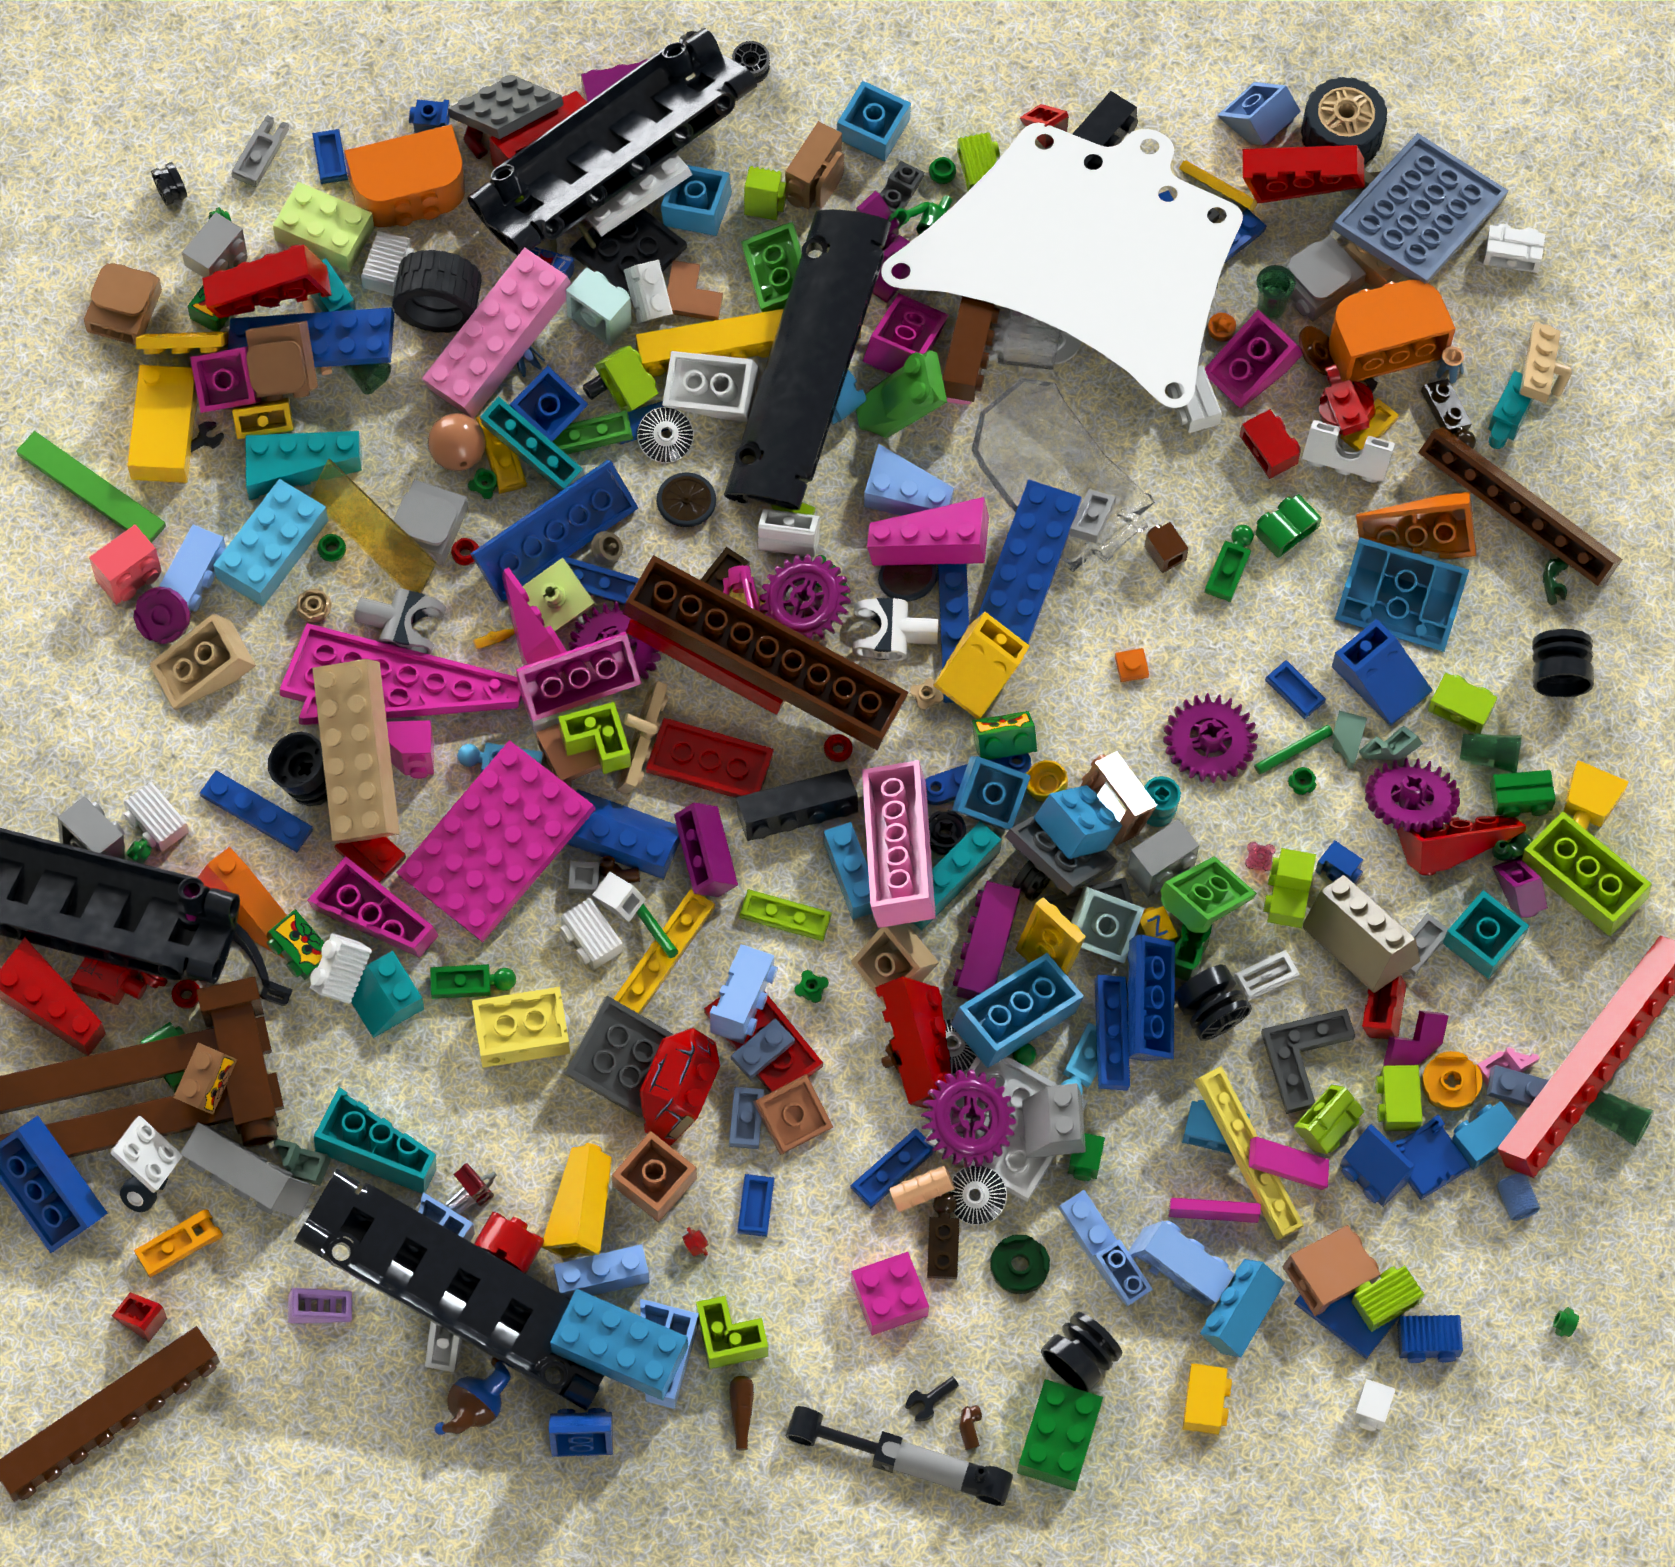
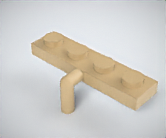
[1519,322,1572,403]
[616,681,668,794]

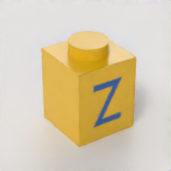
[1137,906,1178,945]

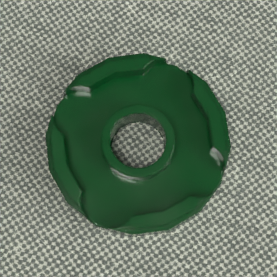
[990,1235,1050,1294]

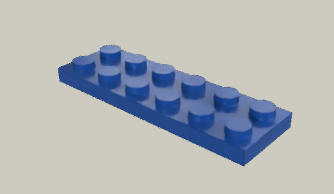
[227,307,395,367]
[470,460,638,602]
[976,479,1082,645]

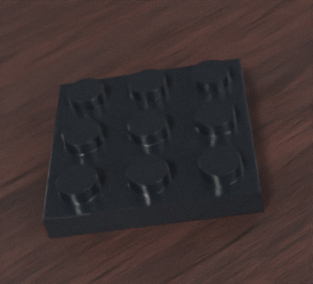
[570,209,687,303]

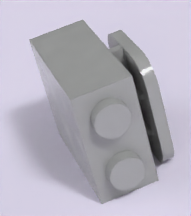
[1277,235,1366,322]
[389,479,468,566]

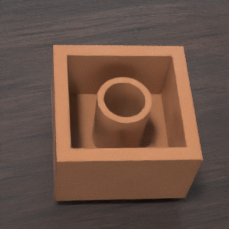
[612,1131,697,1223]

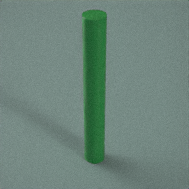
[1254,725,1333,775]
[636,903,678,958]

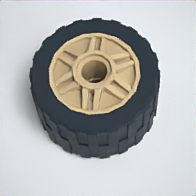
[1301,77,1388,165]

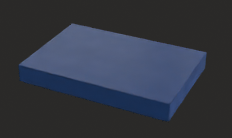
[1294,1291,1403,1359]

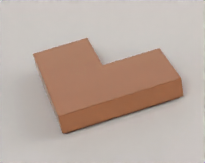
[667,260,723,321]

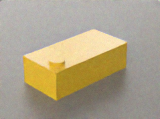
[127,365,197,483]

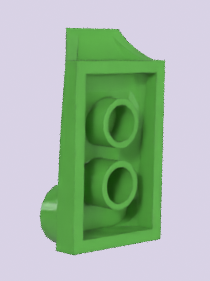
[741,222,802,312]
[856,350,947,438]
[1160,856,1257,933]

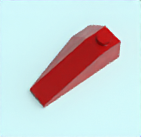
[1396,816,1526,876]

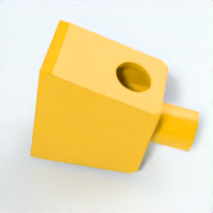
[1564,760,1629,830]

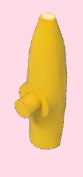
[473,629,515,649]

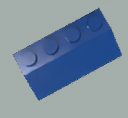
[567,789,680,880]
[1127,934,1175,1061]
[0,1115,108,1253]

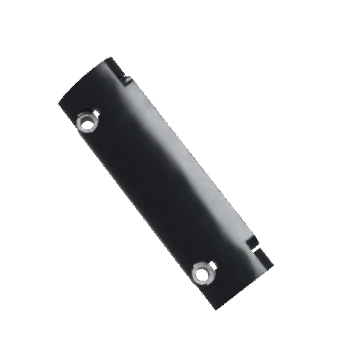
[467,28,757,256]
[724,209,891,510]
[0,828,240,984]
[294,1169,604,1410]

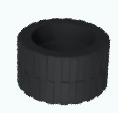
[392,250,482,333]

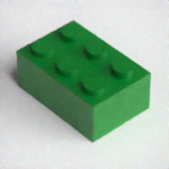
[1017,1379,1103,1491]

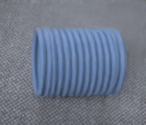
[1497,1173,1541,1221]

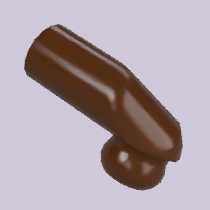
[600,856,640,883]
[959,1405,982,1450]

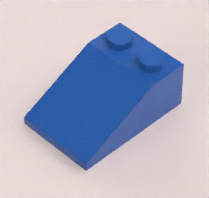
[549,1408,613,1457]

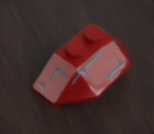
[640,1028,720,1146]

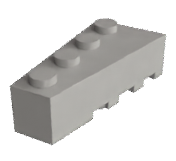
[180,1122,315,1218]

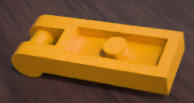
[134,1209,223,1278]

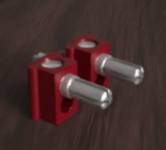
[445,1163,498,1215]

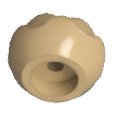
[296,589,332,623]

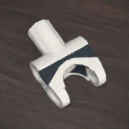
[852,598,938,661]

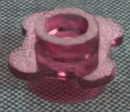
[1245,842,1276,871]

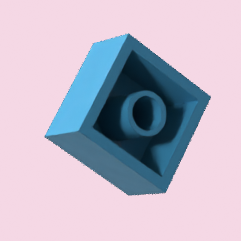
[837,80,911,162]
[661,165,732,236]
[951,756,1031,830]
[1034,785,1122,859]

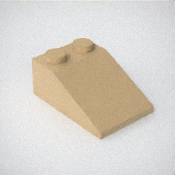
[149,613,256,710]

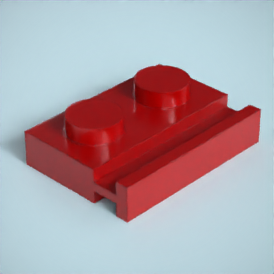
[334,837,406,883]

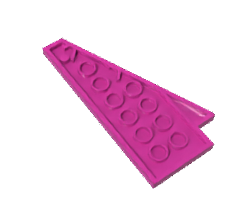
[280,623,522,725]

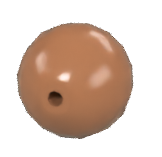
[428,413,486,472]

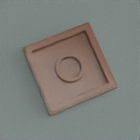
[753,1074,833,1155]

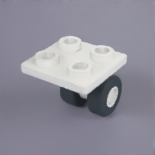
[111,1116,182,1212]

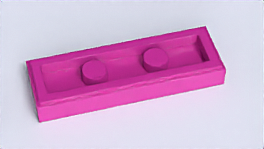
[1249,1136,1329,1190]
[1168,1198,1261,1223]

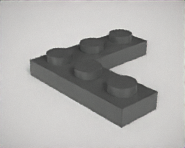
[1261,1009,1355,1114]

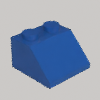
[509,365,589,442]
[1340,1124,1415,1207]

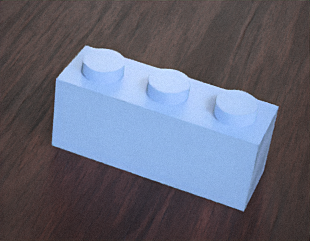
[159,524,226,614]
[553,1244,650,1300]

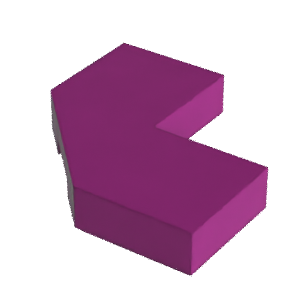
[1383,1010,1449,1066]

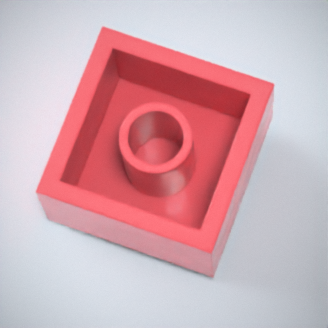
[89,525,162,605]

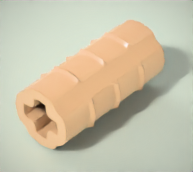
[890,1165,955,1212]

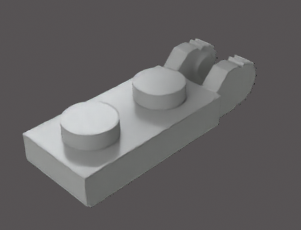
[231,115,289,188]

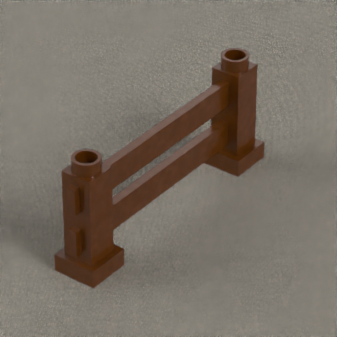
[0,976,284,1158]

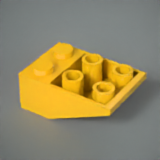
[933,612,1030,719]

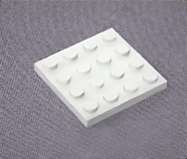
[925,1056,1088,1202]

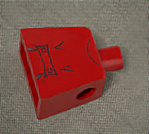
[70,957,147,1005]

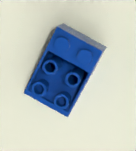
[1332,619,1433,726]

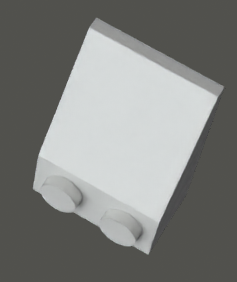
[662,351,760,422]

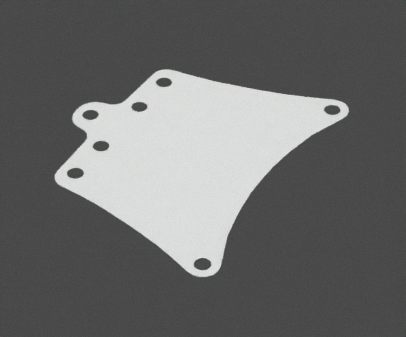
[881,123,1243,408]

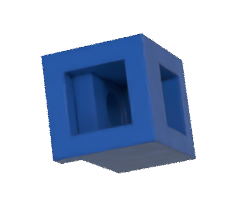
[409,99,450,133]
[1315,840,1363,884]

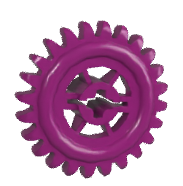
[759,554,851,641]
[568,601,661,679]
[1163,693,1258,783]
[1365,757,1460,833]
[921,1069,1016,1168]

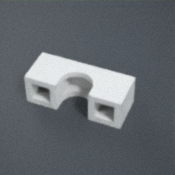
[1302,420,1395,483]

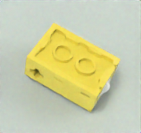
[472,987,570,1068]

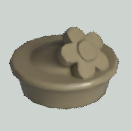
[591,531,623,566]

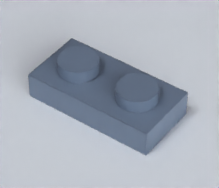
[731,1018,795,1080]
[1486,1065,1549,1107]
[729,1087,764,1149]

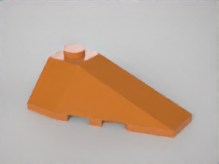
[1356,492,1476,559]
[198,846,287,958]

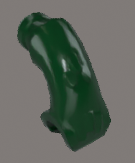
[1543,557,1569,605]
[1492,832,1533,861]

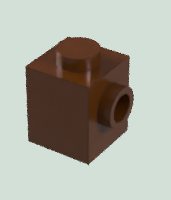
[1144,522,1189,573]

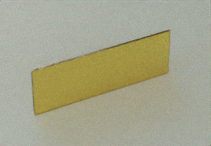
[310,459,437,593]

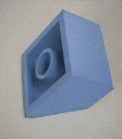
[1218,82,1301,145]

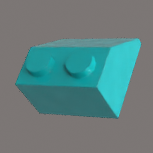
[351,951,424,1038]

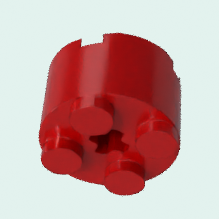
[474,1212,545,1274]

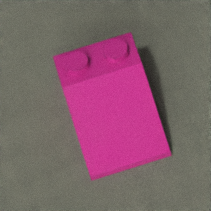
[863,293,949,374]
[1204,310,1303,409]

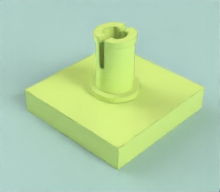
[522,558,596,634]

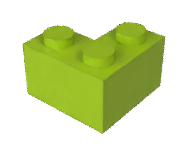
[558,702,631,774]
[1263,848,1316,929]
[696,1295,769,1369]

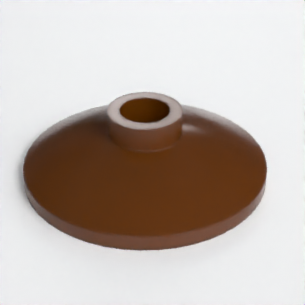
[1299,326,1335,376]

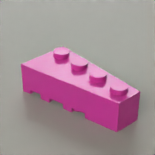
[867,497,989,566]

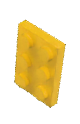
[1015,897,1086,976]

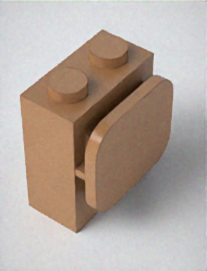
[785,121,845,210]
[84,263,162,346]
[245,321,318,402]

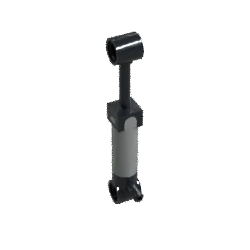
[785,1406,1013,1506]

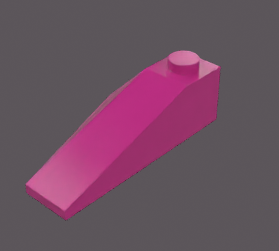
[502,567,567,667]

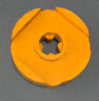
[1422,1051,1482,1111]

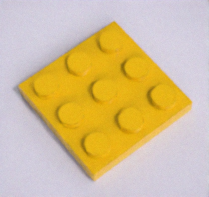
[136,331,228,354]

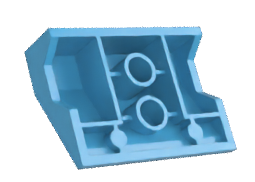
[1335,537,1469,652]

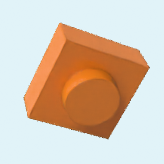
[1115,648,1149,682]

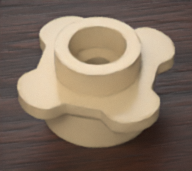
[910,678,944,710]

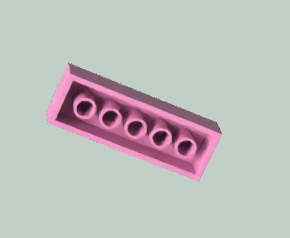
[422,247,572,419]
[862,760,936,928]

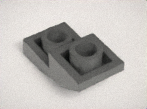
[880,161,925,220]

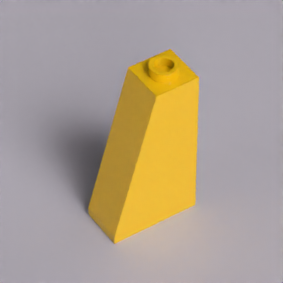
[542,1143,612,1258]

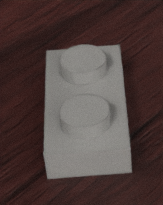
[1070,489,1116,543]
[1407,913,1449,976]

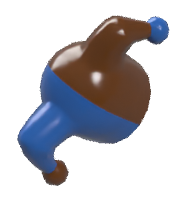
[434,1357,511,1435]

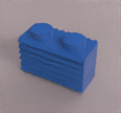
[1397,1315,1463,1363]

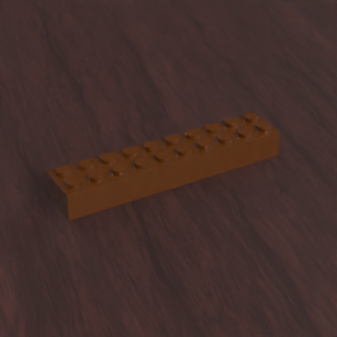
[623,555,909,751]

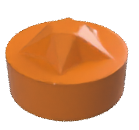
[1208,313,1236,342]

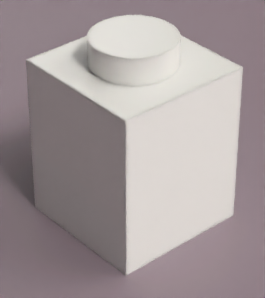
[592,872,646,922]
[1353,1379,1395,1431]

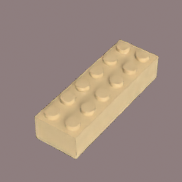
[312,659,400,843]

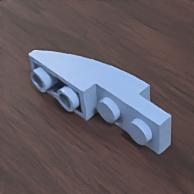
[1058,1190,1153,1306]

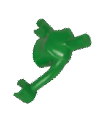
[888,195,953,235]

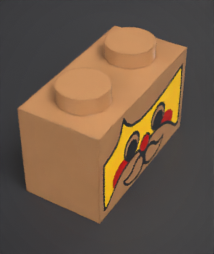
[173,1043,238,1114]

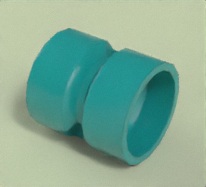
[1144,776,1181,827]

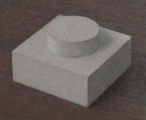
[568,861,600,894]

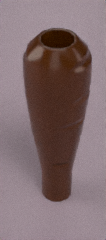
[729,1376,754,1451]

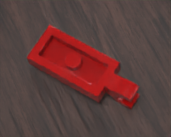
[1324,364,1370,437]

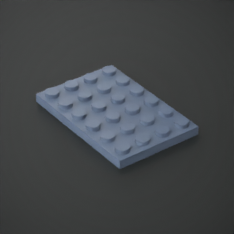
[1332,133,1509,284]

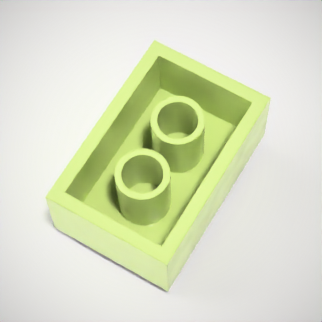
[272,182,374,272]

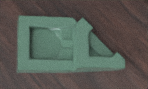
[1332,710,1367,769]
[1358,726,1423,760]
[274,1139,331,1186]

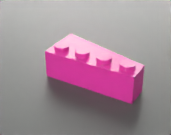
[307,856,439,958]

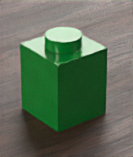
[1068,1133,1105,1181]

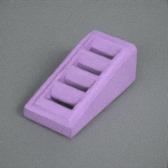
[288,1288,352,1324]

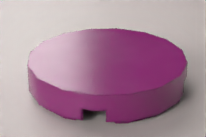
[133,586,190,644]

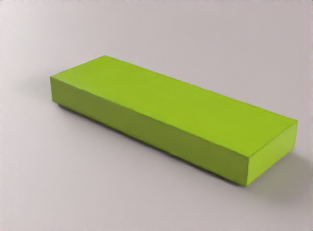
[739,889,832,941]

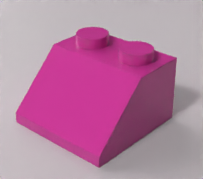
[387,720,434,779]

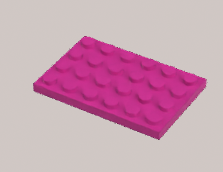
[396,740,596,943]

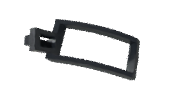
[233,923,293,1006]

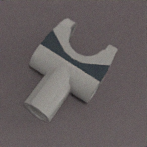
[354,589,446,655]

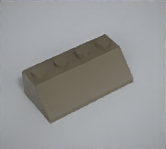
[1302,875,1420,993]

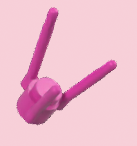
[723,565,763,613]

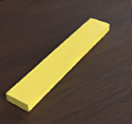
[1194,1066,1304,1240]

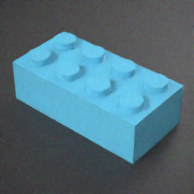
[213,479,329,607]

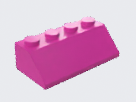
[516,631,642,722]

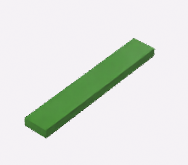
[16,431,166,543]

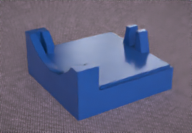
[1392,1114,1471,1200]

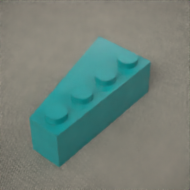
[246,431,362,500]
[314,1087,437,1194]

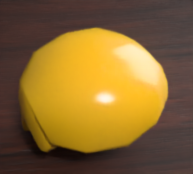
[1025,760,1068,803]

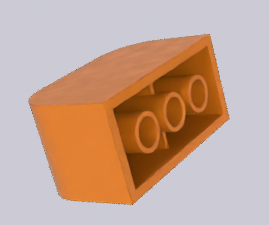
[344,124,465,227]
[1328,280,1456,383]

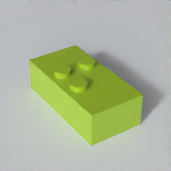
[1522,811,1652,937]

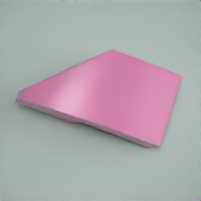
[1477,1047,1540,1087]

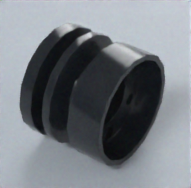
[1532,629,1594,697]
[268,731,328,806]
[1175,964,1252,1041]
[1041,1312,1123,1392]

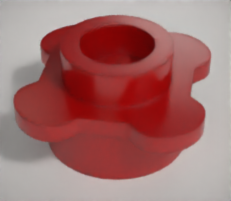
[682,1227,709,1257]

